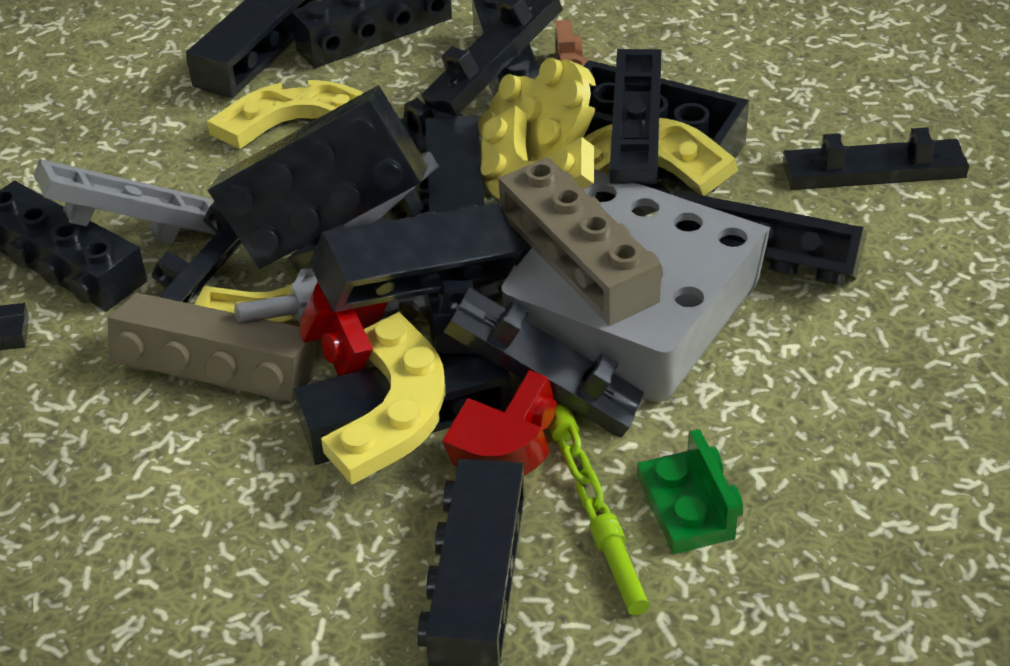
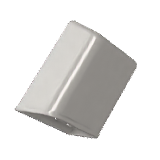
[502,169,770,402]

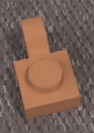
[554,19,588,66]

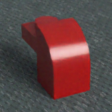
[300,281,389,376]
[442,370,557,475]

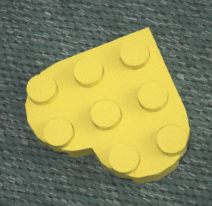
[478,58,596,161]

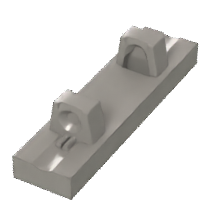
[34,159,217,244]

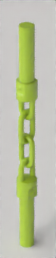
[548,400,650,615]

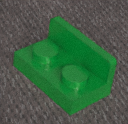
[637,429,743,555]

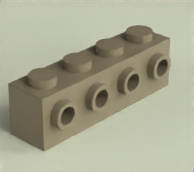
[499,157,663,326]
[107,292,317,402]

